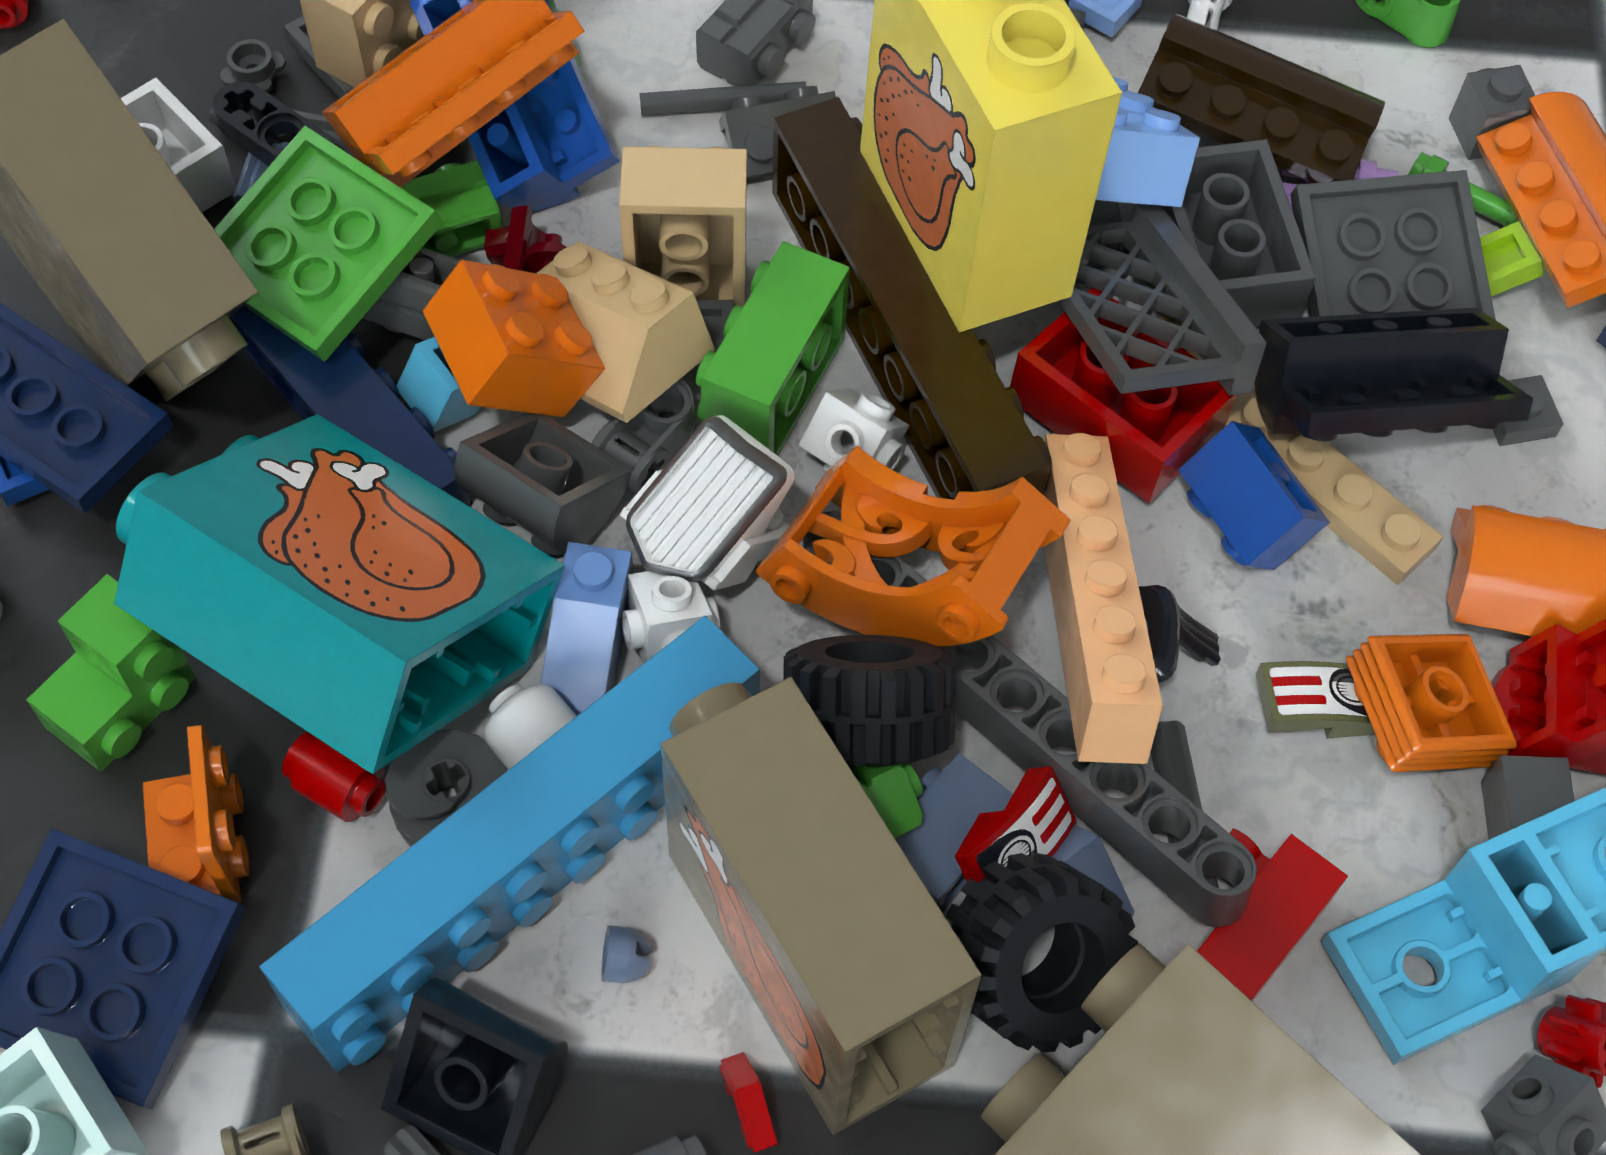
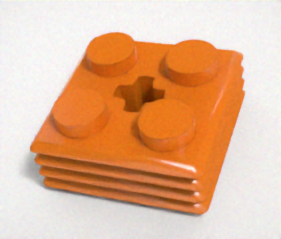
[1346,634,1517,772]

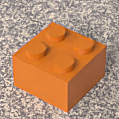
[422,259,605,417]

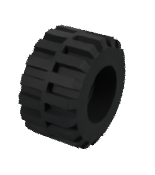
[783,635,956,766]
[946,853,1138,1052]

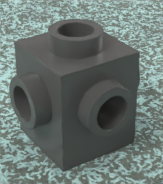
[1481,1054,1606,1155]

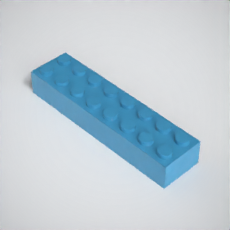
[259,615,760,1073]

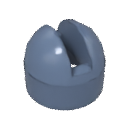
[601,925,653,983]

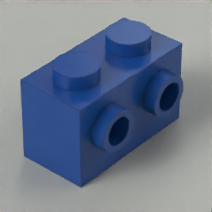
[1178,421,1330,570]

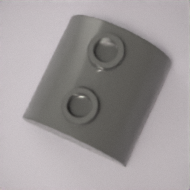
[454,413,633,555]

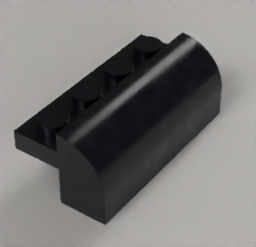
[1254,308,1533,441]

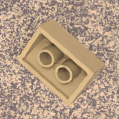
[536,241,715,423]

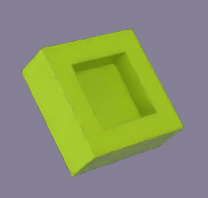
[1480,221,1544,297]

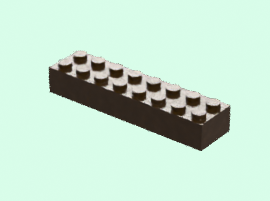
[772,97,1052,500]

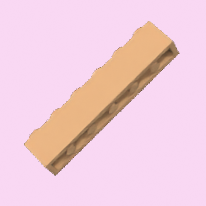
[1043,433,1163,764]

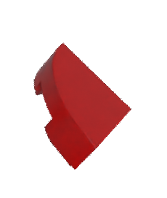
[719,1052,778,1153]

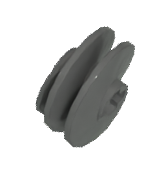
[385,729,507,847]

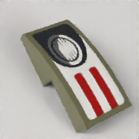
[1255,661,1375,739]

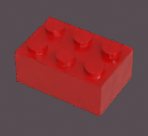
[1010,288,1237,504]

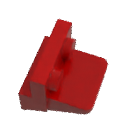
[1491,619,1606,775]

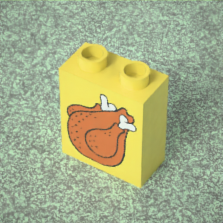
[860,0,1122,333]

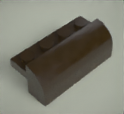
[1138,13,1385,183]

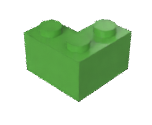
[26,574,196,772]

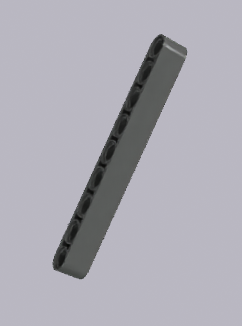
[803,511,1257,927]

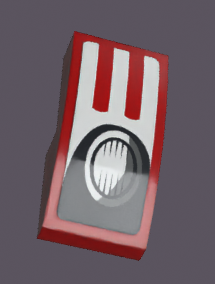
[954,766,1077,883]

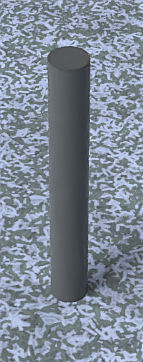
[639,81,806,116]

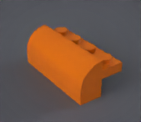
[322,0,585,188]
[1476,92,1606,308]
[1446,505,1606,636]

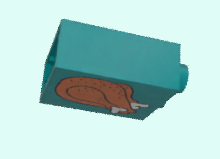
[114,414,565,774]

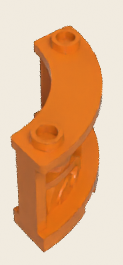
[756,446,1071,646]

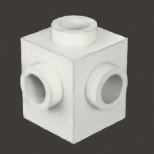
[799,388,910,472]
[621,571,720,664]

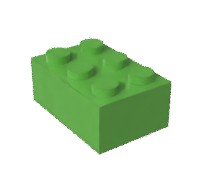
[696,241,850,456]

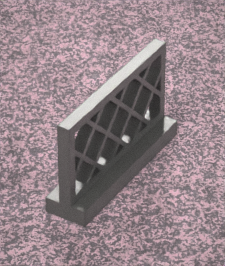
[1058,204,1267,396]

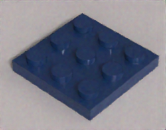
[0,828,246,1109]

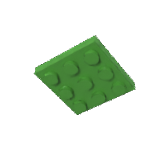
[214,126,443,362]

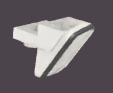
[620,415,795,591]

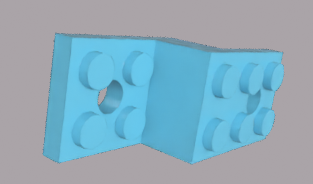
[1321,787,1606,1065]

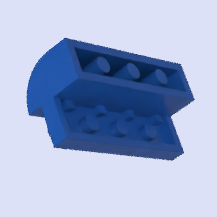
[410,0,621,211]

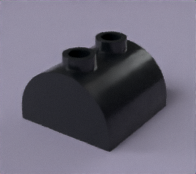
[381,978,568,1155]

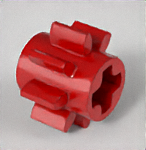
[1537,995,1606,1088]

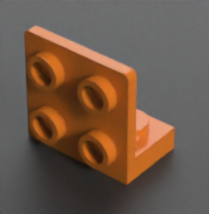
[143,724,250,903]

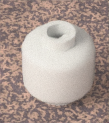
[484,684,576,770]

